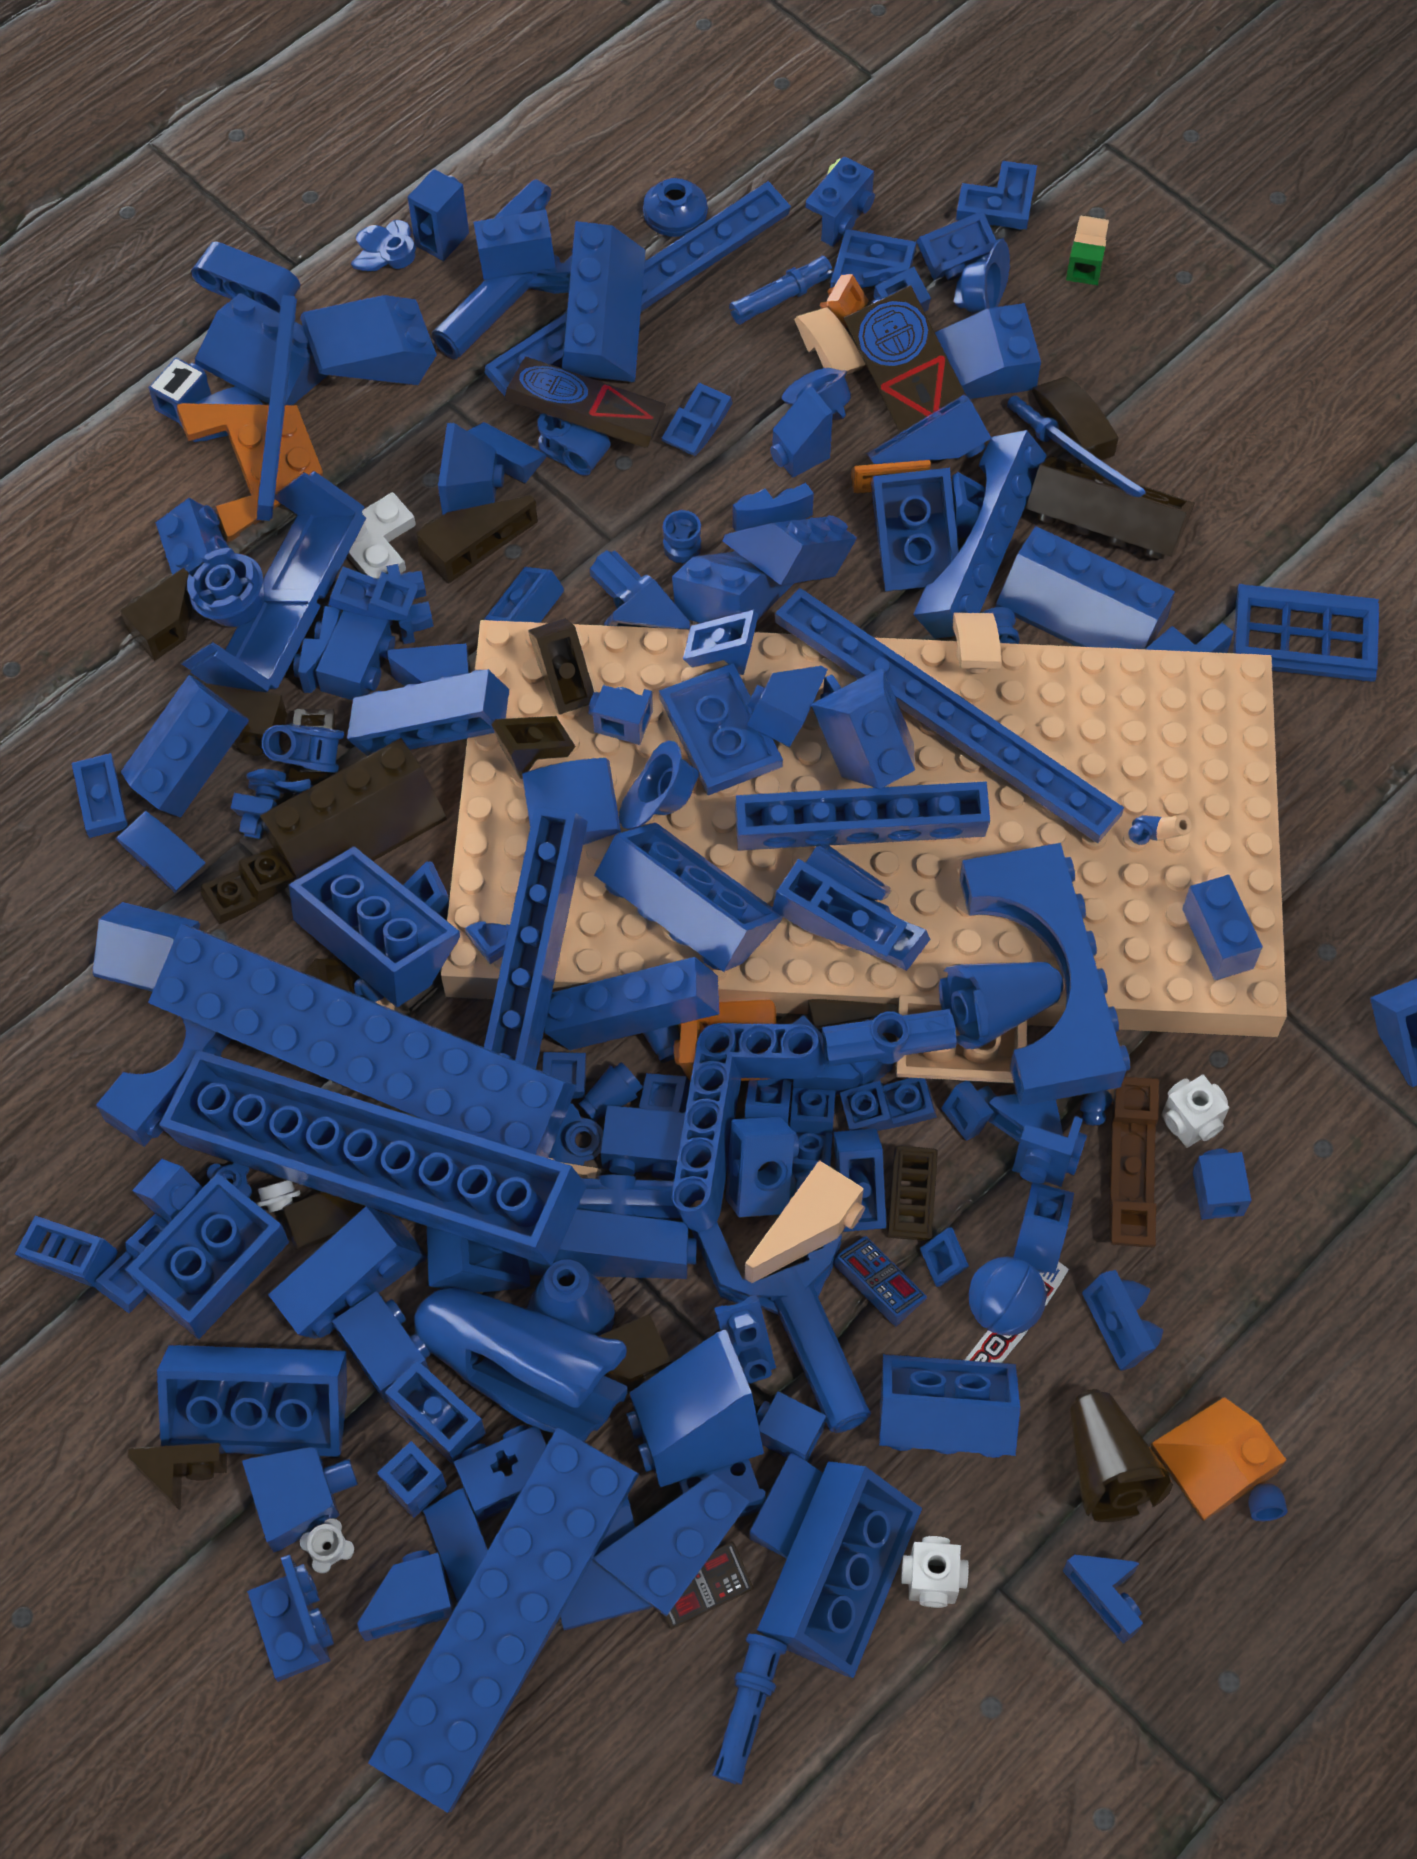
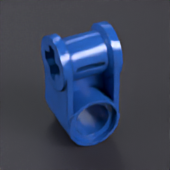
[538,413,611,476]
[261,724,344,772]

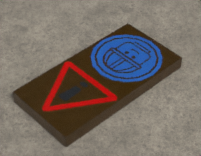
[844,285,966,433]
[504,356,666,448]

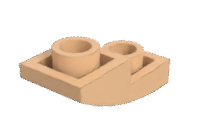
[794,307,865,375]
[953,613,1002,673]

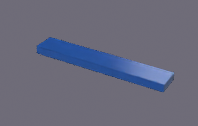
[257,294,297,521]

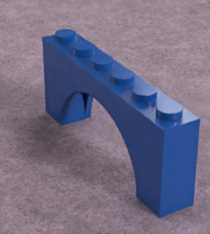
[959,843,1130,1106]

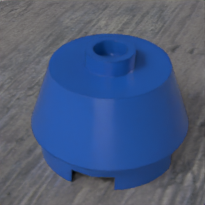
[187,548,264,627]

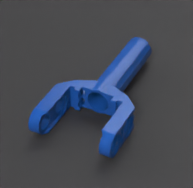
[432,179,572,359]
[692,1169,871,1433]

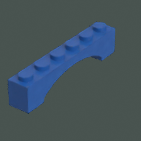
[913,430,1047,639]

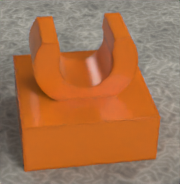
[819,274,868,328]

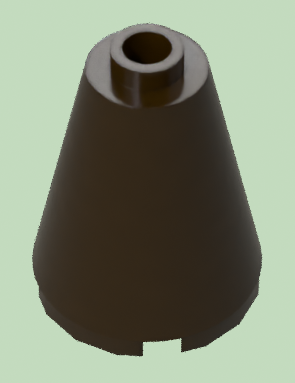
[1070,1389,1173,1522]

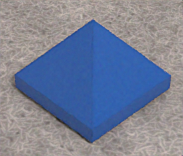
[920,1227,969,1287]

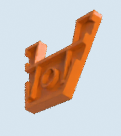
[177,403,323,542]

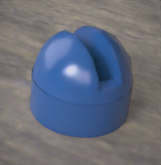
[1248,1482,1288,1521]

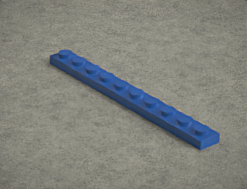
[485,181,791,396]
[775,588,1124,843]

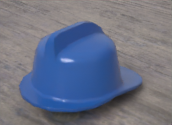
[954,240,1010,313]
[782,368,851,420]
[619,741,699,830]

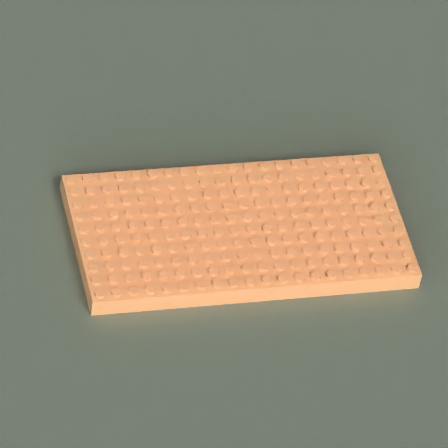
[441,620,1287,1037]

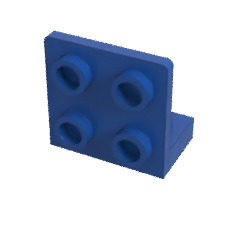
[247,1554,334,1682]

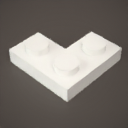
[347,492,416,579]

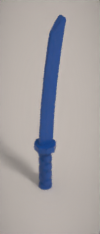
[1007,395,1145,497]

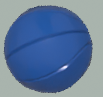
[969,1257,1047,1336]

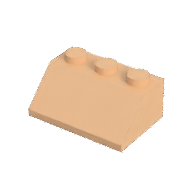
[896,995,1027,1083]

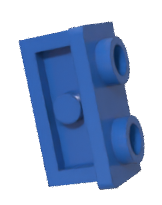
[806,157,875,247]
[916,211,1005,281]
[155,498,229,577]
[1012,1116,1087,1187]

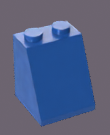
[811,668,915,789]
[626,1330,764,1487]

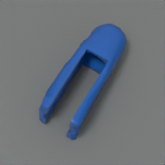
[414,1288,628,1442]

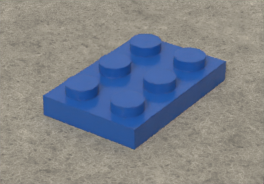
[659,663,783,795]

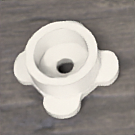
[257,1180,300,1213]
[300,1519,354,1574]

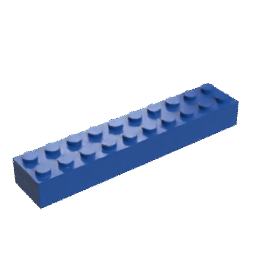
[148,924,577,1158]
[159,1050,587,1267]

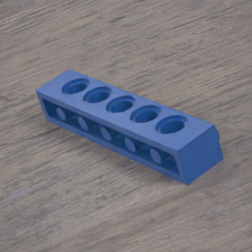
[735,781,990,851]

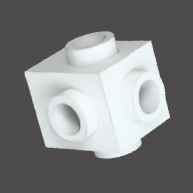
[1161,1074,1229,1148]
[901,1536,968,1608]

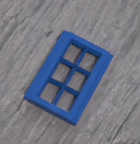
[1233,584,1379,682]

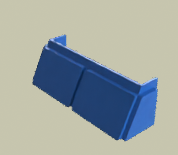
[182,471,367,692]

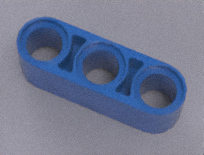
[191,242,300,314]

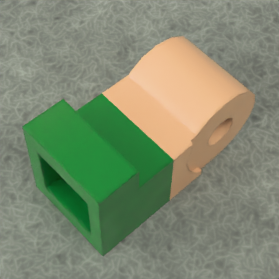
[1066,215,1109,286]

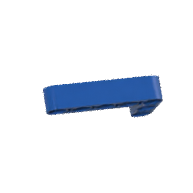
[672,1023,827,1231]

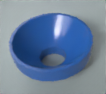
[643,178,708,237]

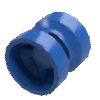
[663,510,701,564]

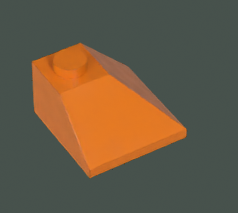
[1151,1397,1286,1521]

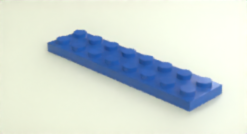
[368,1427,639,1813]

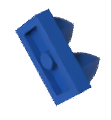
[1082,1270,1163,1371]

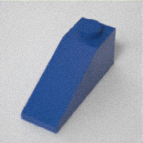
[867,395,991,464]
[772,859,908,960]

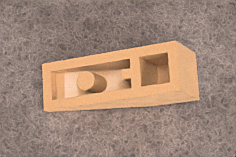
[745,1160,865,1283]

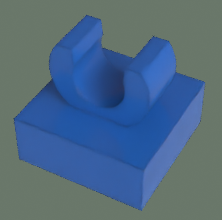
[231,793,278,839]
[941,1081,997,1141]

